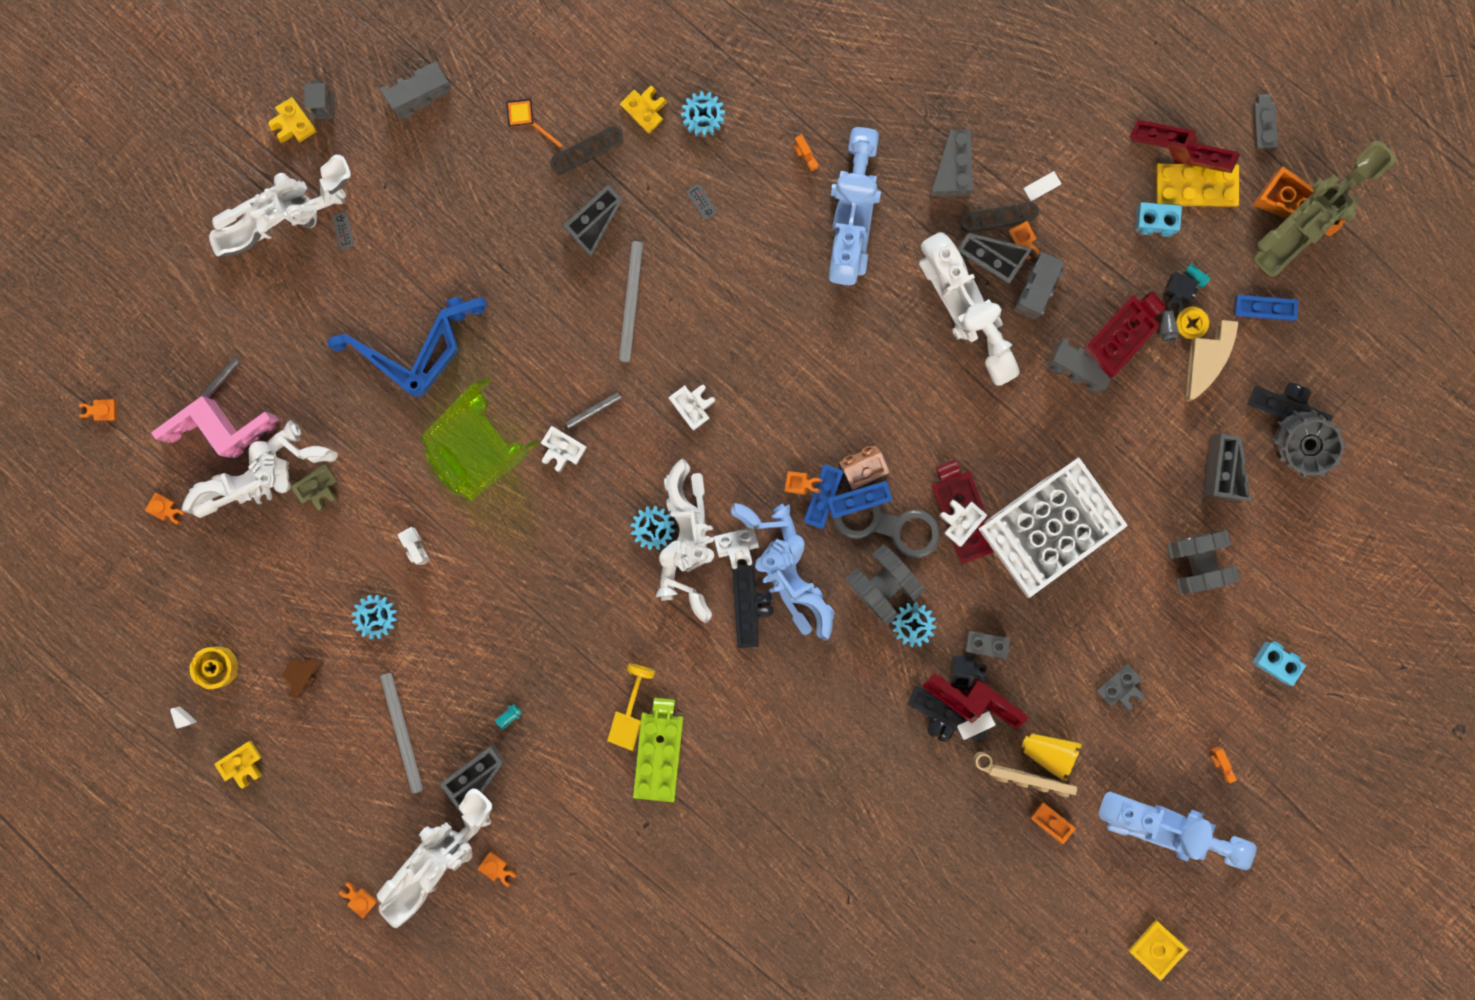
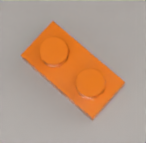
[1029,802,1076,844]

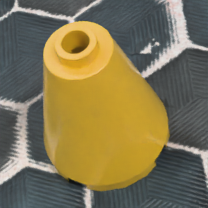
[1021,734,1082,782]

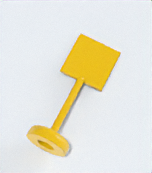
[607,663,655,751]

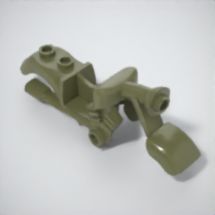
[1254,141,1396,277]

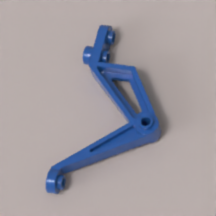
[327,297,488,398]

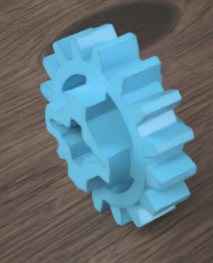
[681,91,725,137]
[631,506,675,550]
[352,595,398,639]
[891,602,936,647]

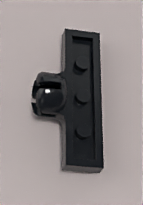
[1247,382,1333,421]
[732,564,773,648]
[906,686,987,742]

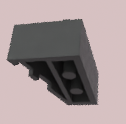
[379,62,452,120]
[929,129,973,197]
[563,184,622,257]
[958,233,1032,284]
[1013,252,1064,320]
[1046,338,1111,393]
[1203,434,1252,502]
[440,744,505,815]

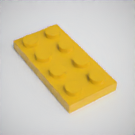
[1156,164,1239,207]

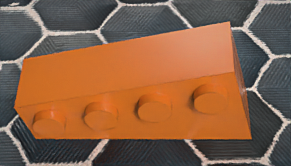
[1252,166,1346,236]

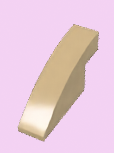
[1185,320,1238,402]

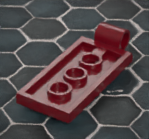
[1083,291,1166,378]
[930,459,994,565]

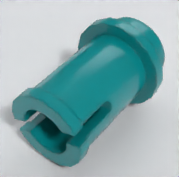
[1183,263,1211,288]
[495,704,522,730]

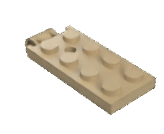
[973,752,1077,797]

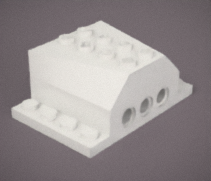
[979,458,1128,598]

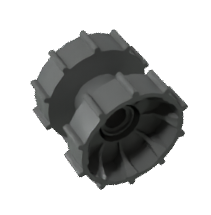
[1272,410,1347,478]
[1167,530,1240,594]
[845,544,925,625]

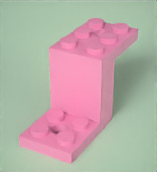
[151,396,280,458]

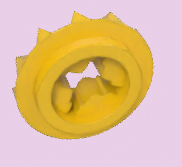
[1176,307,1209,339]

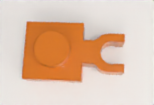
[793,134,819,172]
[1009,220,1040,259]
[79,399,117,421]
[785,471,822,495]
[145,493,186,524]
[1210,747,1237,784]
[477,851,517,887]
[338,881,377,919]

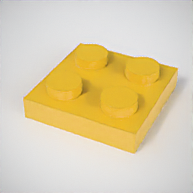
[1128,920,1188,981]

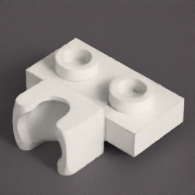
[669,385,716,431]
[541,426,587,473]
[939,500,987,547]
[398,527,430,565]
[714,527,759,569]

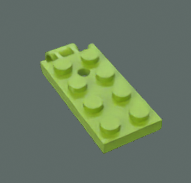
[633,698,683,803]

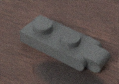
[1253,94,1278,150]

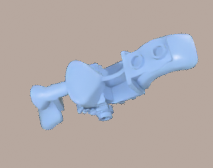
[828,127,881,285]
[730,503,835,640]
[1099,792,1257,870]

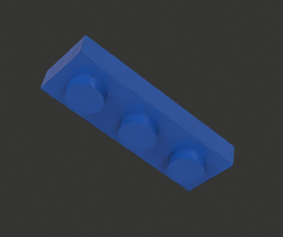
[1234,295,1299,321]
[804,464,843,529]
[827,481,893,519]

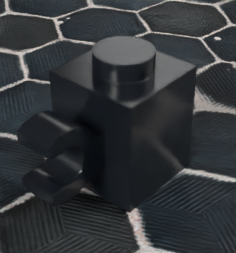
[1163,272,1198,314]
[950,656,987,690]

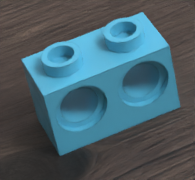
[1135,202,1182,237]
[1252,641,1306,686]

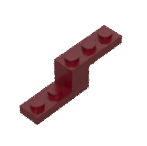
[1130,120,1239,174]
[922,673,1028,730]

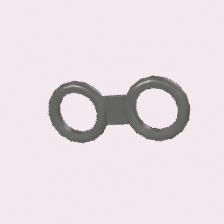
[833,505,940,559]

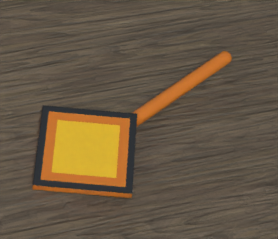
[506,99,562,148]

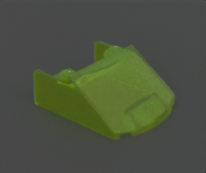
[420,377,540,502]

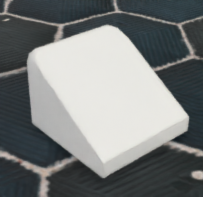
[170,707,197,729]

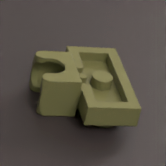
[291,464,338,511]

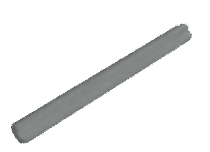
[619,241,643,362]
[380,673,423,793]

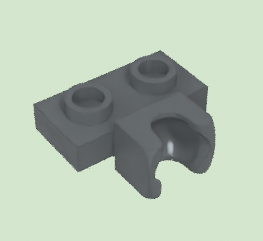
[1096,664,1145,711]

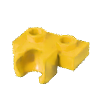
[620,86,667,134]
[268,97,316,143]
[214,741,262,789]

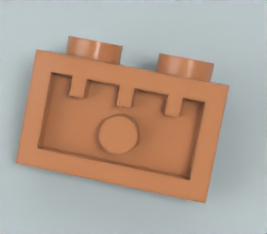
[839,446,889,490]

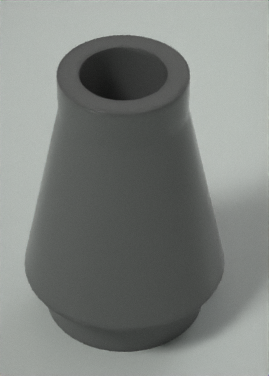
[1159,311,1180,342]

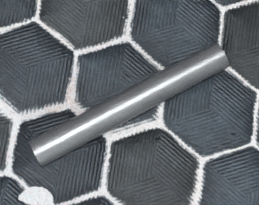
[199,357,241,398]
[565,392,622,429]

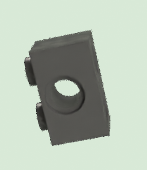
[304,80,335,119]
[963,630,1010,659]

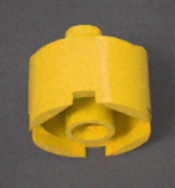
[190,646,238,689]

